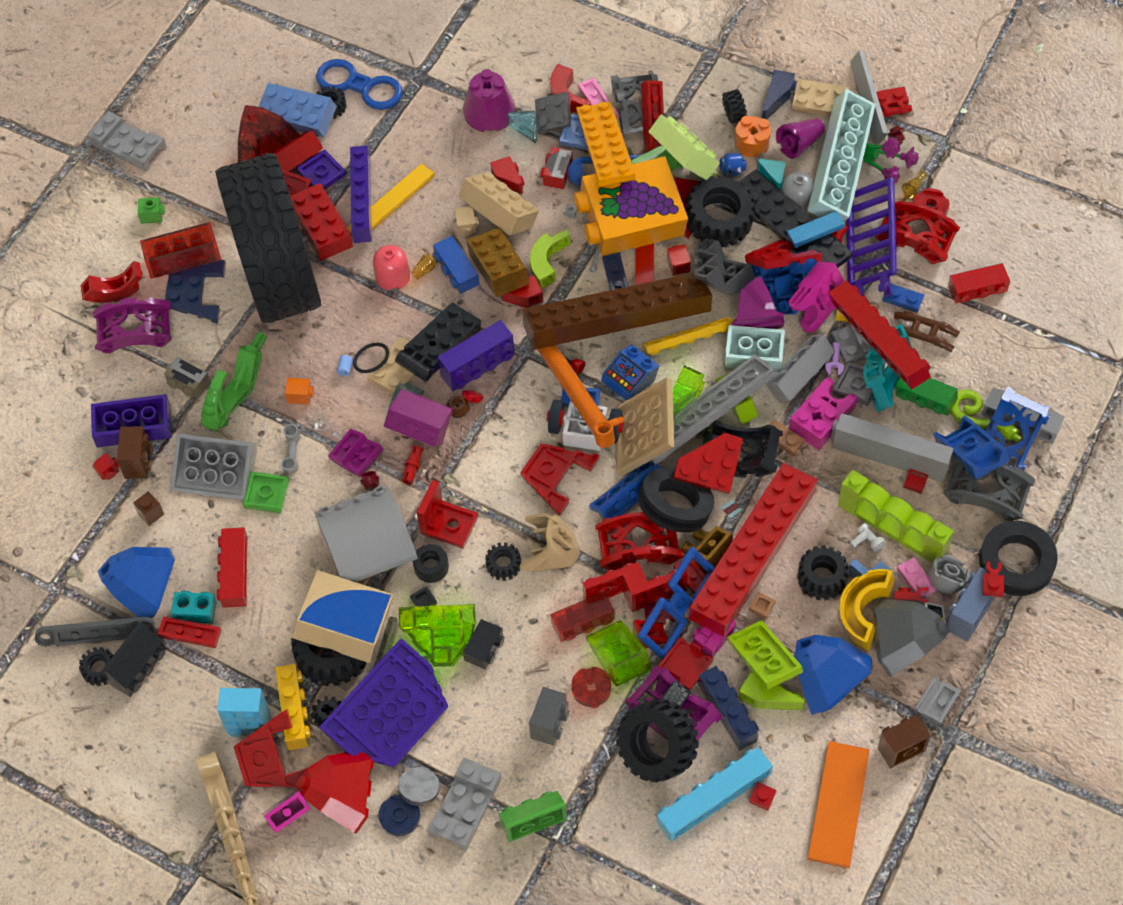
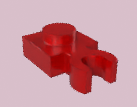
[982,561,1004,597]

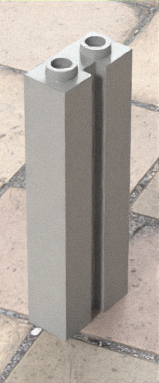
[831,413,954,483]

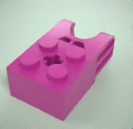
[789,261,845,333]
[789,377,859,450]

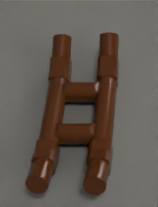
[890,311,960,352]

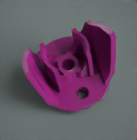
[731,276,785,329]

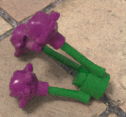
[863,137,919,183]

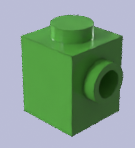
[137,197,165,224]

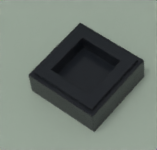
[410,586,437,614]

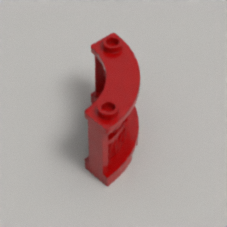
[874,201,960,264]
[595,512,684,570]

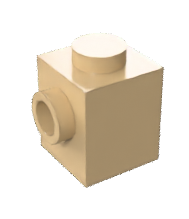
[455,206,479,236]

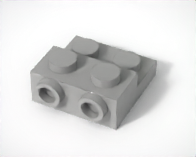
[831,323,871,365]

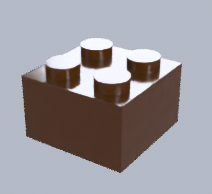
[117,426,153,479]
[878,715,931,769]

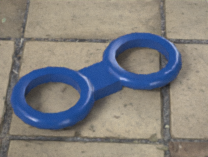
[316,59,403,110]

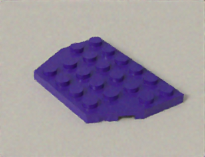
[319,638,449,768]

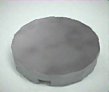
[398,767,440,806]

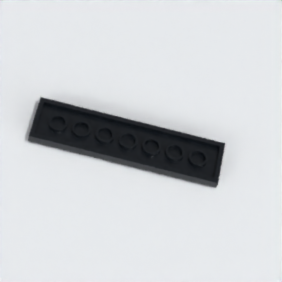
[740,169,853,268]

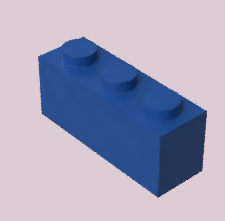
[432,236,480,294]

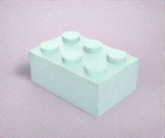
[725,325,785,373]

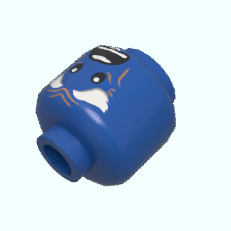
[719,153,747,177]

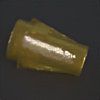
[411,253,438,280]

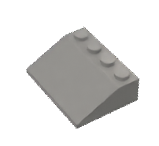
[170,433,257,500]

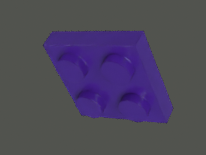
[296,149,347,190]

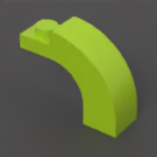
[530,230,571,289]

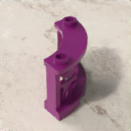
[93,297,172,354]
[625,666,723,740]

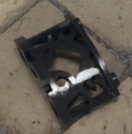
[702,420,783,478]

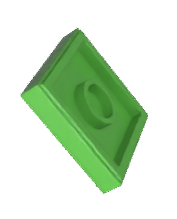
[243,472,290,513]

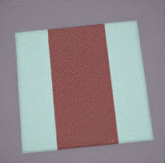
[721,499,742,518]

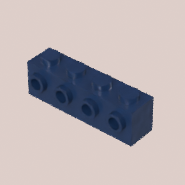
[698,666,759,751]

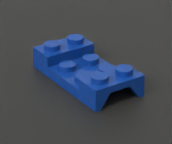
[933,416,1009,479]

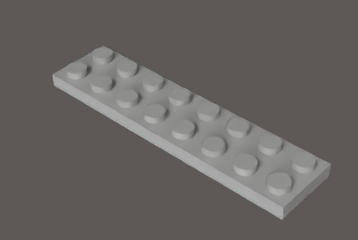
[651,354,777,465]

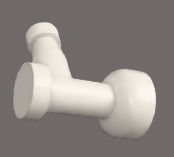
[850,523,886,552]

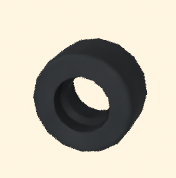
[412,544,449,583]

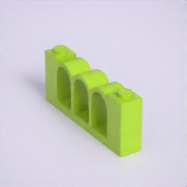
[838,470,954,563]

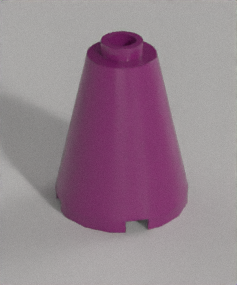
[776,118,825,159]

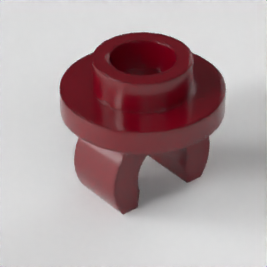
[888,126,905,144]

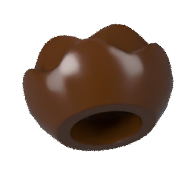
[446,396,470,418]

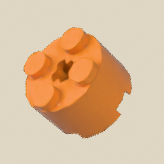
[735,116,771,157]

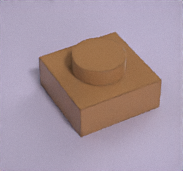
[749,592,776,619]

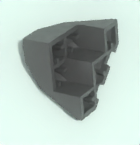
[694,238,756,295]
[872,598,950,677]

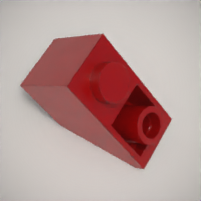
[490,156,525,194]
[501,275,543,308]

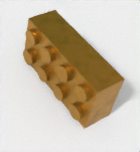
[466,227,530,297]

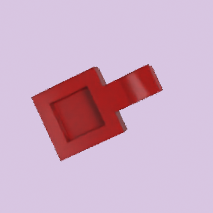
[893,587,929,603]

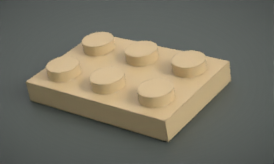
[792,79,850,116]
[367,337,416,397]

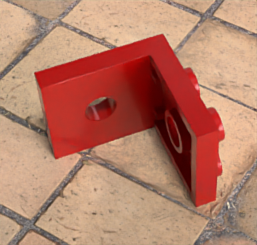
[417,480,479,549]

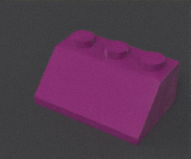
[383,389,453,447]

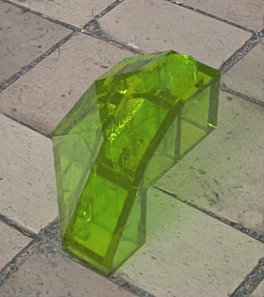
[399,604,476,667]

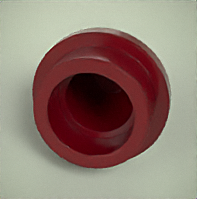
[360,471,379,490]

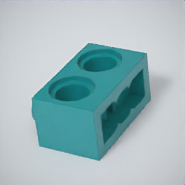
[171,591,217,624]

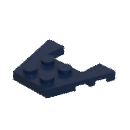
[165,260,226,323]

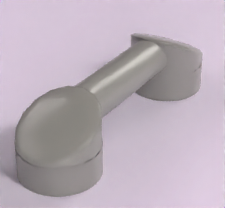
[281,424,300,473]

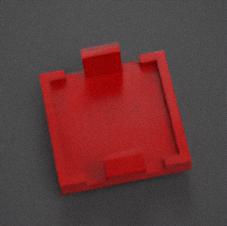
[658,637,713,691]

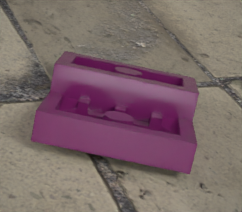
[328,428,383,477]

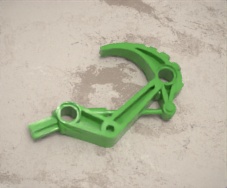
[201,332,267,432]

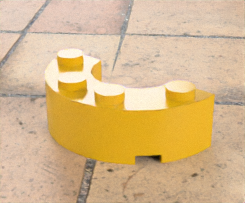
[839,569,895,651]

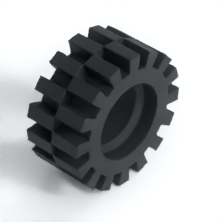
[316,86,347,119]
[722,89,747,124]
[485,542,521,581]
[79,647,113,686]

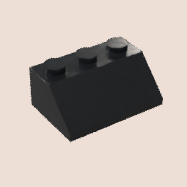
[103,622,166,697]

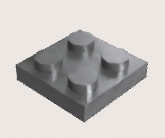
[535,92,571,134]

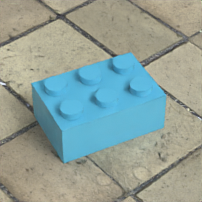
[217,688,270,737]

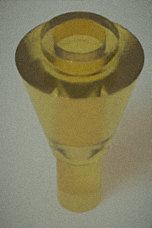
[902,171,927,198]

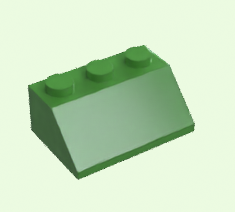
[499,791,567,842]

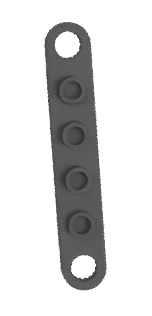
[35,617,155,647]

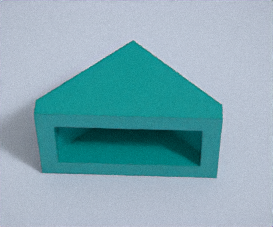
[757,158,785,189]

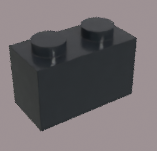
[463,619,505,670]

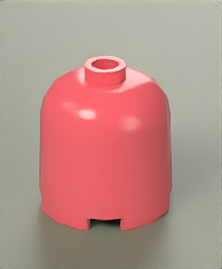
[373,245,410,291]

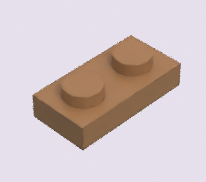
[769,419,805,456]

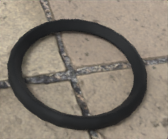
[353,342,390,373]

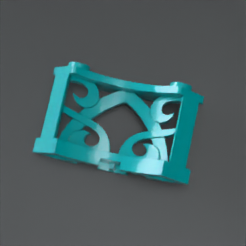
[863,324,912,412]

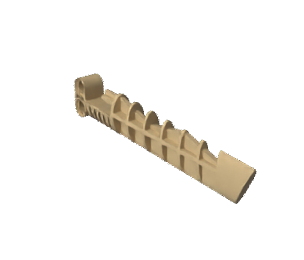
[196,752,259,905]

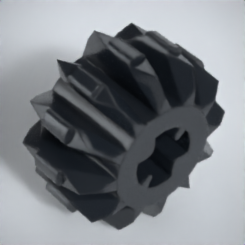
[311,695,342,726]

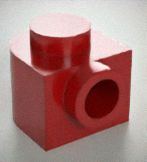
[93,453,119,480]

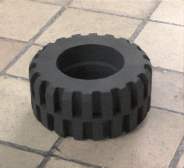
[685,176,756,247]
[291,630,367,686]
[616,699,699,783]

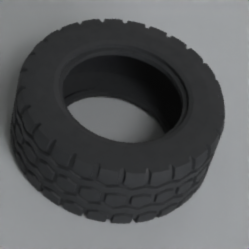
[215,153,322,323]

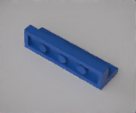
[589,461,660,519]

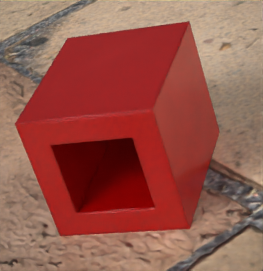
[667,244,691,276]

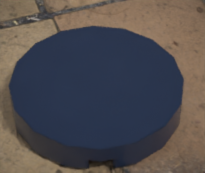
[379,795,420,836]

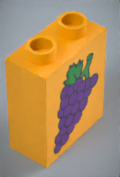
[574,156,688,256]

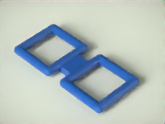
[638,547,715,660]

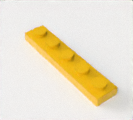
[642,316,734,355]

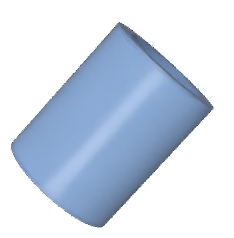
[337,355,353,376]

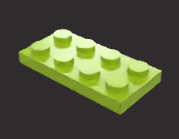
[727,620,803,690]

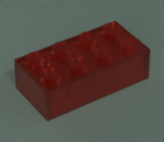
[140,222,221,279]

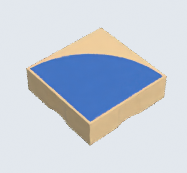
[292,570,393,663]

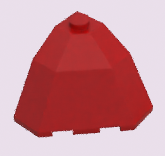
[295,752,374,834]

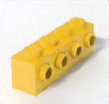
[275,663,311,751]

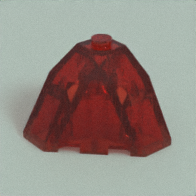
[238,105,300,162]

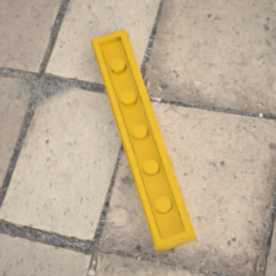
[347,163,435,237]

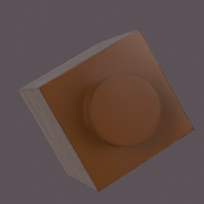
[133,491,164,526]

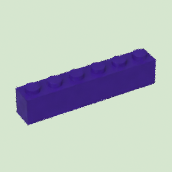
[350,145,372,243]

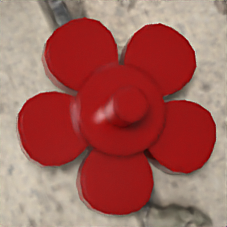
[462,390,483,403]

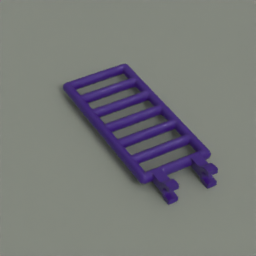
[847,177,897,297]

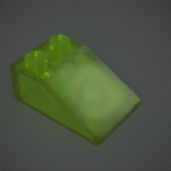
[673,365,706,415]
[586,620,652,687]

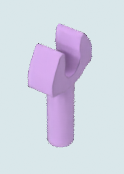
[825,342,844,378]

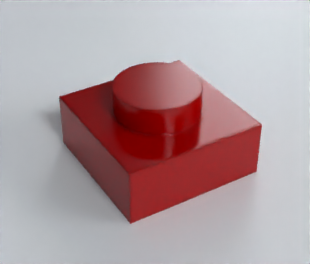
[749,782,777,811]

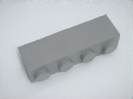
[766,334,835,402]
[981,388,1065,444]

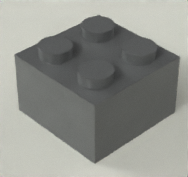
[529,687,570,746]

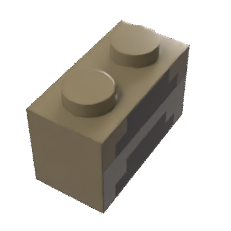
[164,357,211,399]

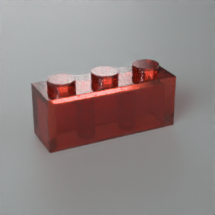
[550,591,615,642]

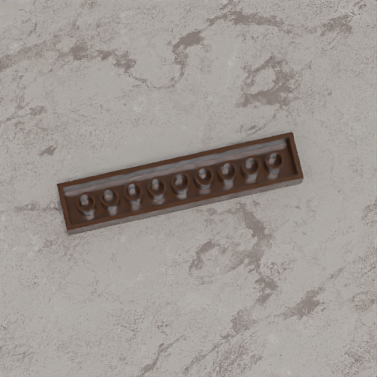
[523,273,712,350]

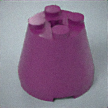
[463,69,515,132]

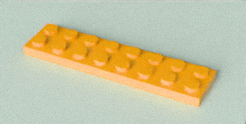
[576,102,636,186]

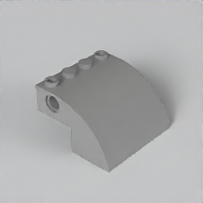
[314,486,418,582]

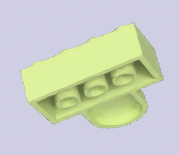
[648,114,720,180]

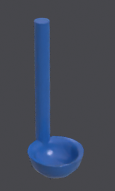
[567,155,639,187]

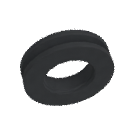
[638,467,714,533]
[979,521,1058,596]

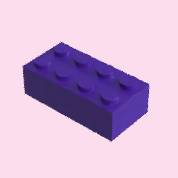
[438,320,515,392]
[91,394,172,448]

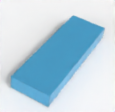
[787,211,845,248]

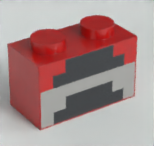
[540,147,573,189]

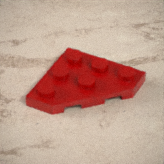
[673,433,743,494]

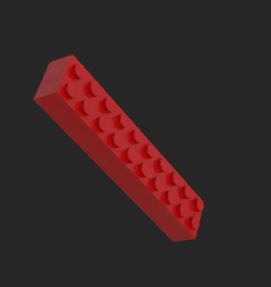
[688,463,818,638]

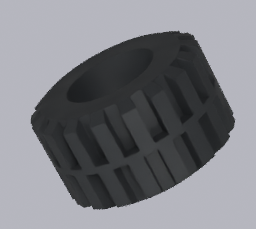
[797,545,849,600]

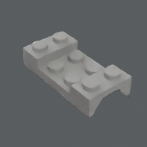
[87,111,167,171]
[427,757,502,851]

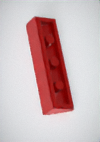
[641,80,664,153]

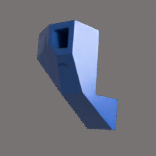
[747,252,818,315]
[98,547,175,618]
[795,635,872,715]

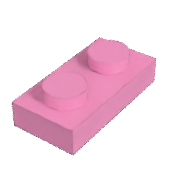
[897,557,936,598]

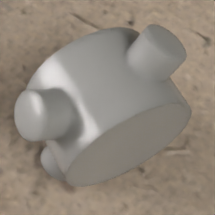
[563,204,577,218]

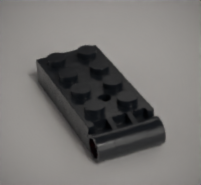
[395,302,481,382]

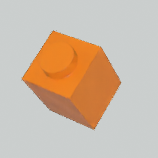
[285,378,314,405]

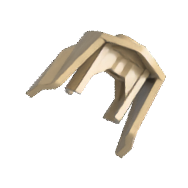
[520,513,580,572]

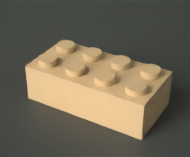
[458,172,539,236]

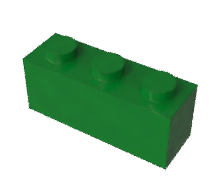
[895,378,958,416]

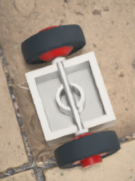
[546,399,624,451]

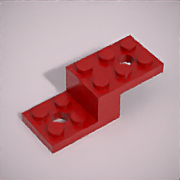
[583,562,688,612]

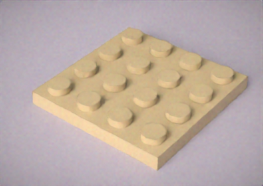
[616,377,674,475]

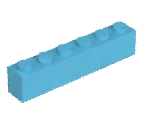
[657,747,773,842]

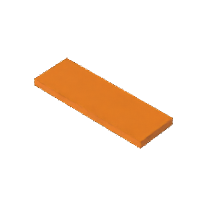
[807,741,870,868]

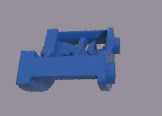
[986,387,1050,471]

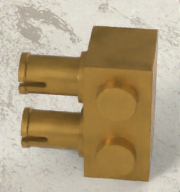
[681,526,733,573]

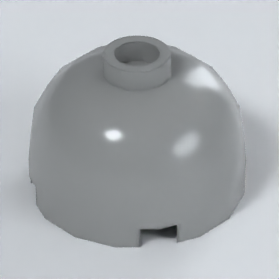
[780,172,814,208]
[929,555,970,594]

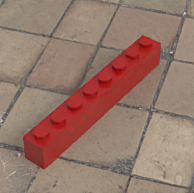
[828,281,931,390]

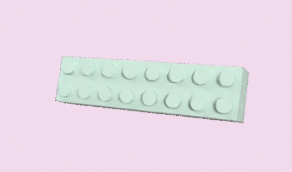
[807,89,876,221]

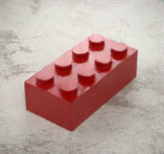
[290,183,353,261]

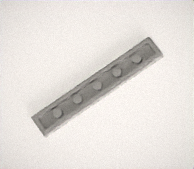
[850,51,888,144]

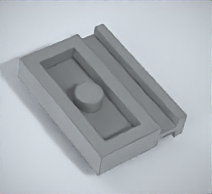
[914,677,961,726]

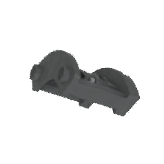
[611,70,667,134]
[943,457,1036,521]

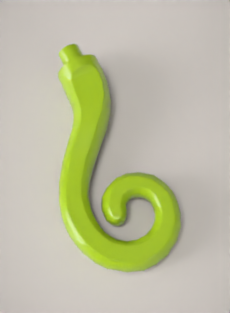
[950,389,1022,443]

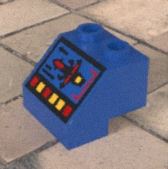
[601,345,660,401]

